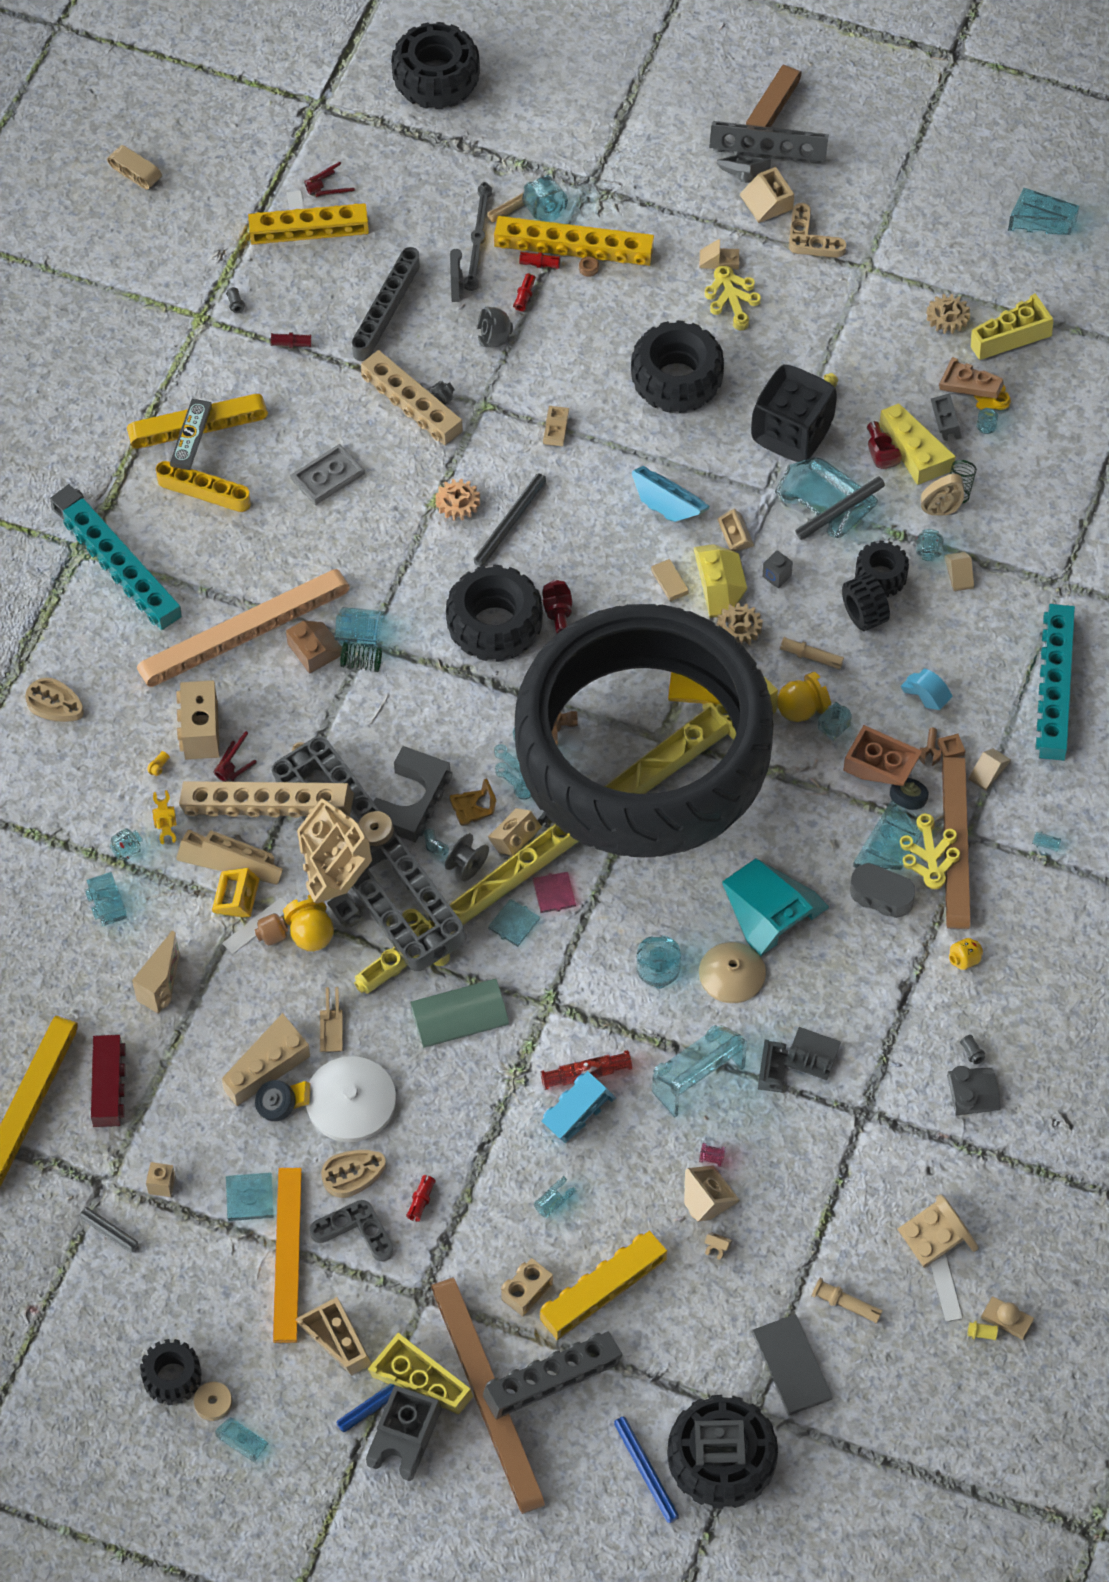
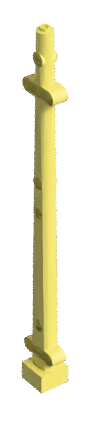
[354,677,778,994]

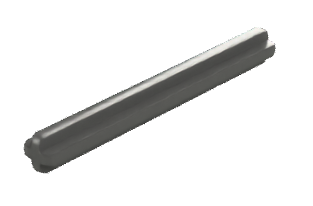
[795,476,885,540]

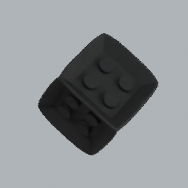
[751,364,837,463]

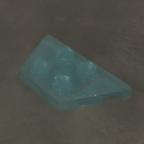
[853,800,922,870]

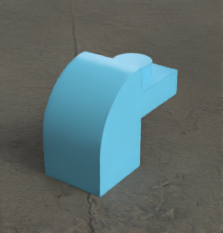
[900,668,953,710]

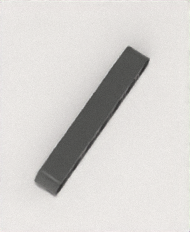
[352,247,420,361]

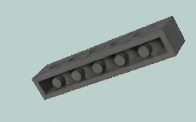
[709,121,829,164]
[483,1331,623,1419]

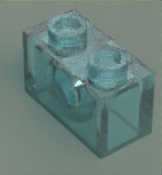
[85,872,127,926]

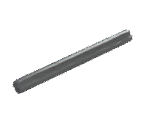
[474,473,546,566]

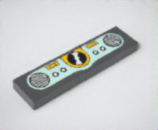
[170,399,212,470]

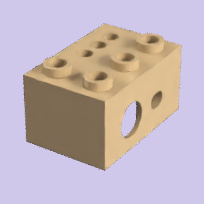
[176,680,220,760]

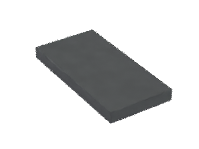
[752,1314,833,1416]

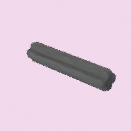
[80,1207,139,1253]

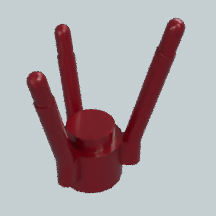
[304,162,355,197]
[213,731,257,782]

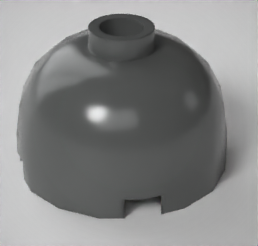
[477,307,513,347]

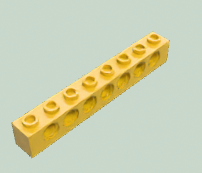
[494,216,654,266]

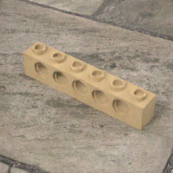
[361,350,463,445]

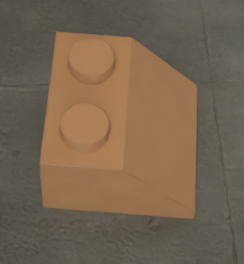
[286,621,342,674]

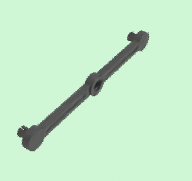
[464,182,492,291]

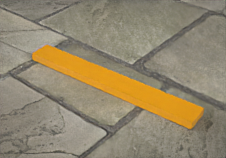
[273,1168,302,1343]

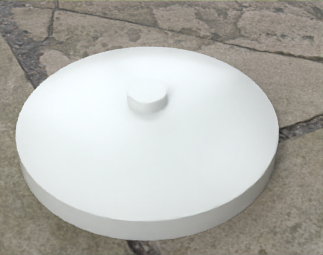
[306,1056,396,1142]

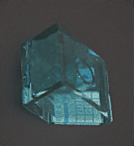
[335,607,384,647]

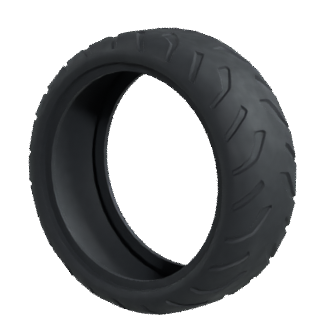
[515,604,774,857]

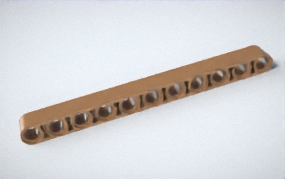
[431,1277,545,1514]

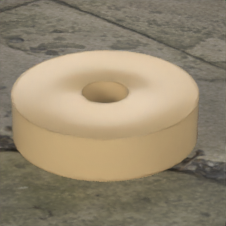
[359,811,394,846]
[193,1382,232,1421]

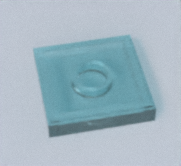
[226,1173,274,1221]

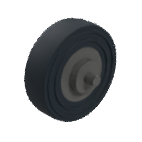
[255,1080,295,1121]

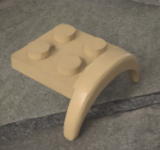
[897,1194,979,1268]

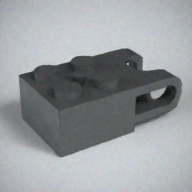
[366,1385,442,1481]

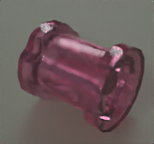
[699,1142,726,1167]

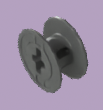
[445,833,489,882]

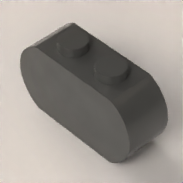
[850,863,915,918]

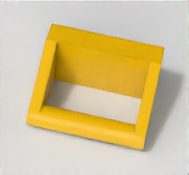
[212,868,260,918]

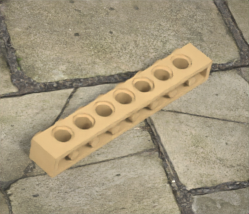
[179,781,354,818]

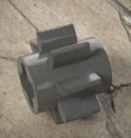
[430,381,455,405]

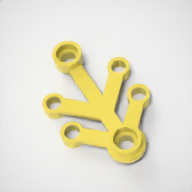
[704,266,761,331]
[900,813,960,890]

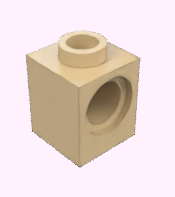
[146,1162,176,1197]

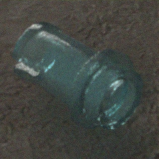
[1032,831,1061,852]

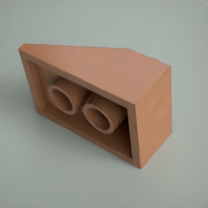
[843,725,922,786]

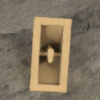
[944,552,974,591]
[968,748,1011,791]

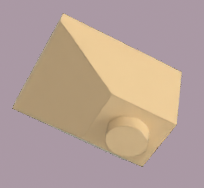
[684,1165,740,1222]

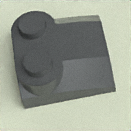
[717,154,771,183]
[947,1066,1001,1116]

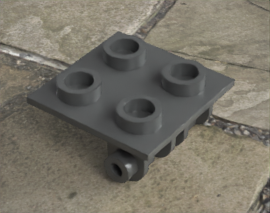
[785,1027,841,1080]

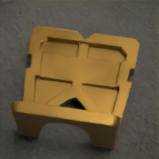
[449,778,496,826]

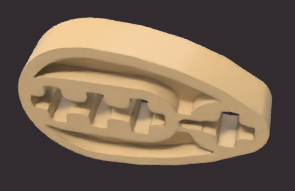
[921,474,964,515]
[25,678,84,722]
[321,1150,386,1198]

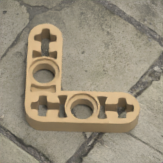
[789,203,846,258]

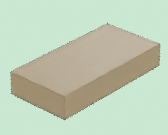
[651,559,689,602]

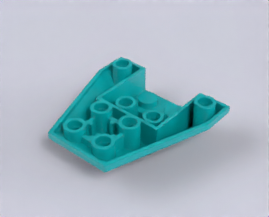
[722,858,829,957]

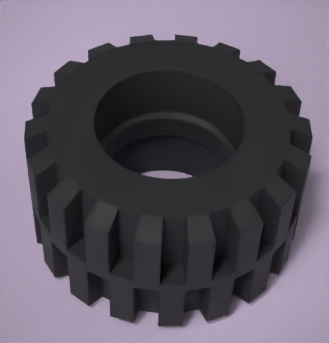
[855,541,909,597]
[842,573,890,631]
[140,1339,202,1405]

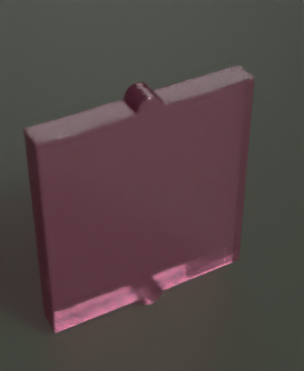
[533,872,576,913]

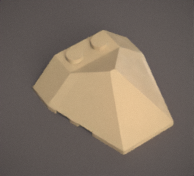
[297,798,372,904]

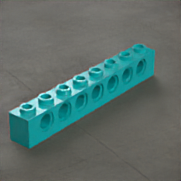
[63,498,182,630]
[1035,604,1075,761]

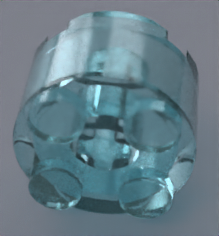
[522,175,568,222]
[636,935,681,989]

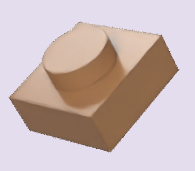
[937,734,965,757]

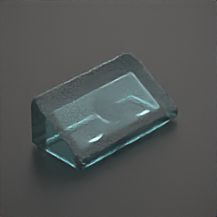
[215,1417,268,1462]

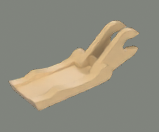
[320,987,343,1052]

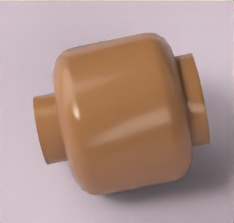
[255,913,289,946]

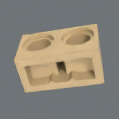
[501,1258,553,1317]

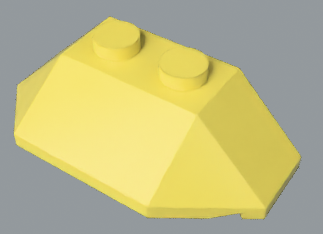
[694,544,747,618]

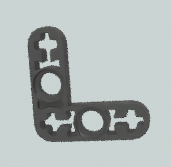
[310,1200,393,1261]

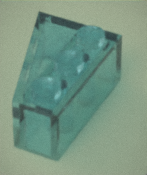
[1008,188,1080,235]

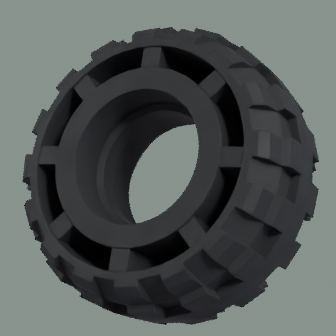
[391,22,480,109]
[631,320,724,413]
[446,564,543,662]
[667,1394,778,1509]

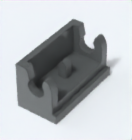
[930,393,962,441]
[758,1039,788,1093]

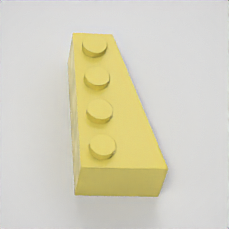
[879,403,956,485]

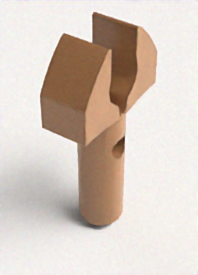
[919,727,941,766]

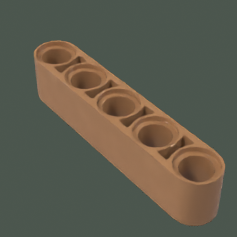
[746,64,802,127]

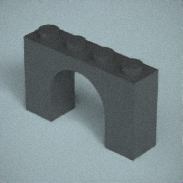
[374,746,453,843]

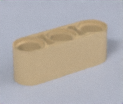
[107,145,162,190]

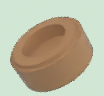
[579,257,599,277]

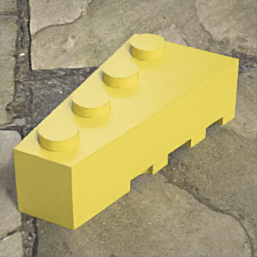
[971,293,1053,360]
[368,1333,474,1415]

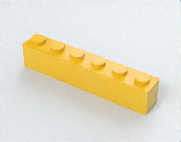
[540,1230,667,1340]

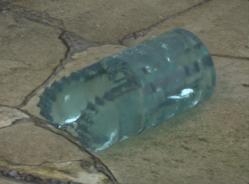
[533,1176,577,1218]

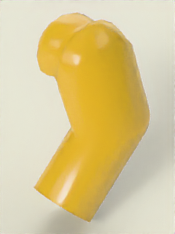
[147,751,170,776]

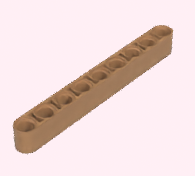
[942,757,970,929]

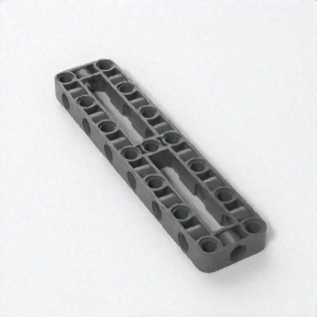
[271,736,467,971]

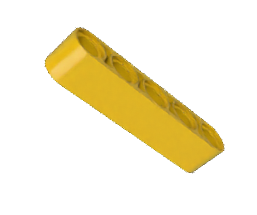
[155,461,251,512]

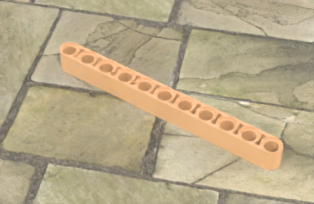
[137,569,350,687]

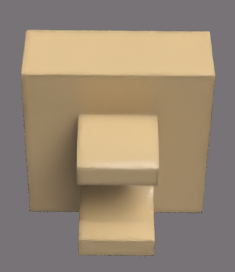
[705,1232,732,1260]

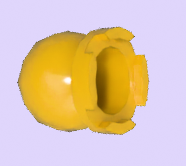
[777,672,831,722]
[283,895,334,952]

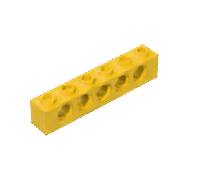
[248,203,369,245]

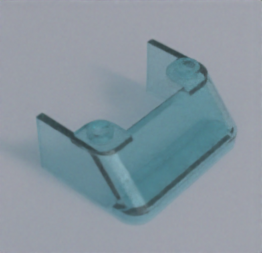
[652,1025,747,1118]

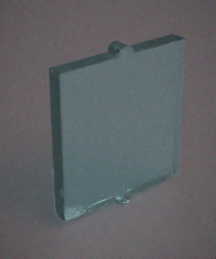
[488,899,540,947]

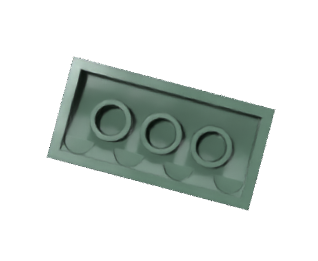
[410,979,509,1048]

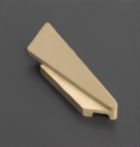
[176,829,283,885]

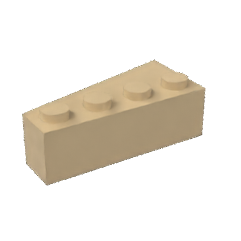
[222,1013,310,1106]

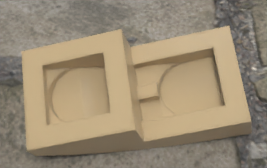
[543,406,569,446]

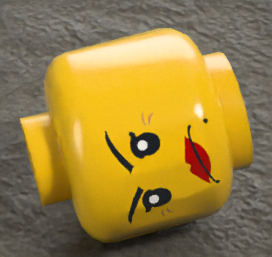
[949,938,983,970]

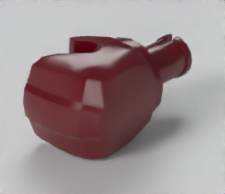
[867,421,902,469]
[542,580,572,634]

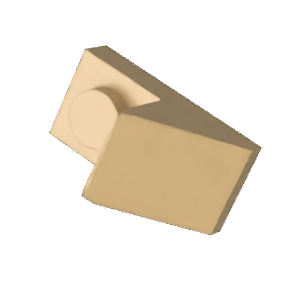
[699,239,739,270]

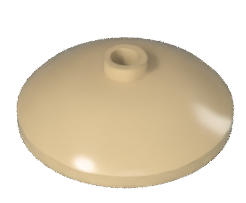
[699,942,766,1003]

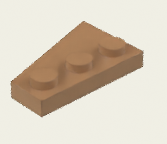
[939,357,1004,398]

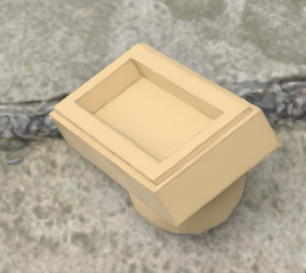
[981,1296,1034,1340]

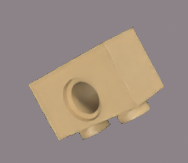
[488,808,542,856]

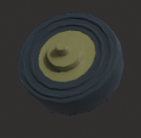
[890,778,929,810]

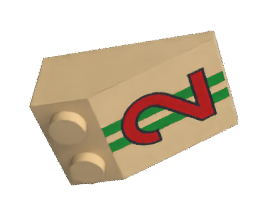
[132,931,180,1013]

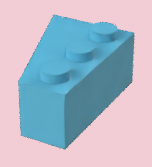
[541,1071,616,1143]

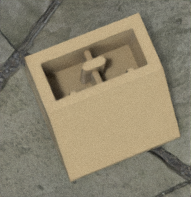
[740,167,794,223]

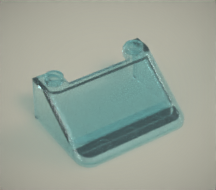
[775,457,878,538]

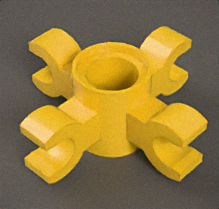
[152,790,177,844]

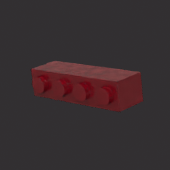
[91,1035,126,1127]

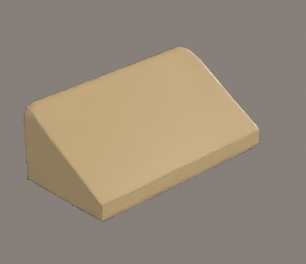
[717,509,754,552]

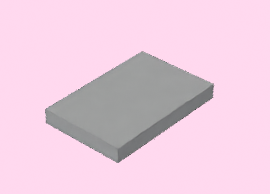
[290,444,365,505]

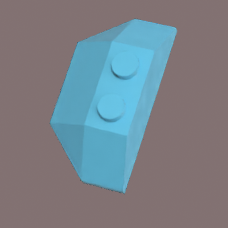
[632,466,710,522]

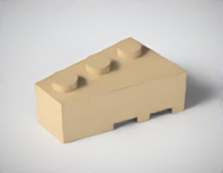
[296,1297,372,1376]

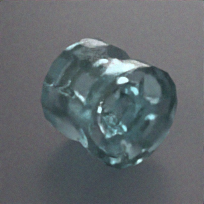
[976,408,998,434]

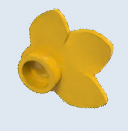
[974,385,1011,411]

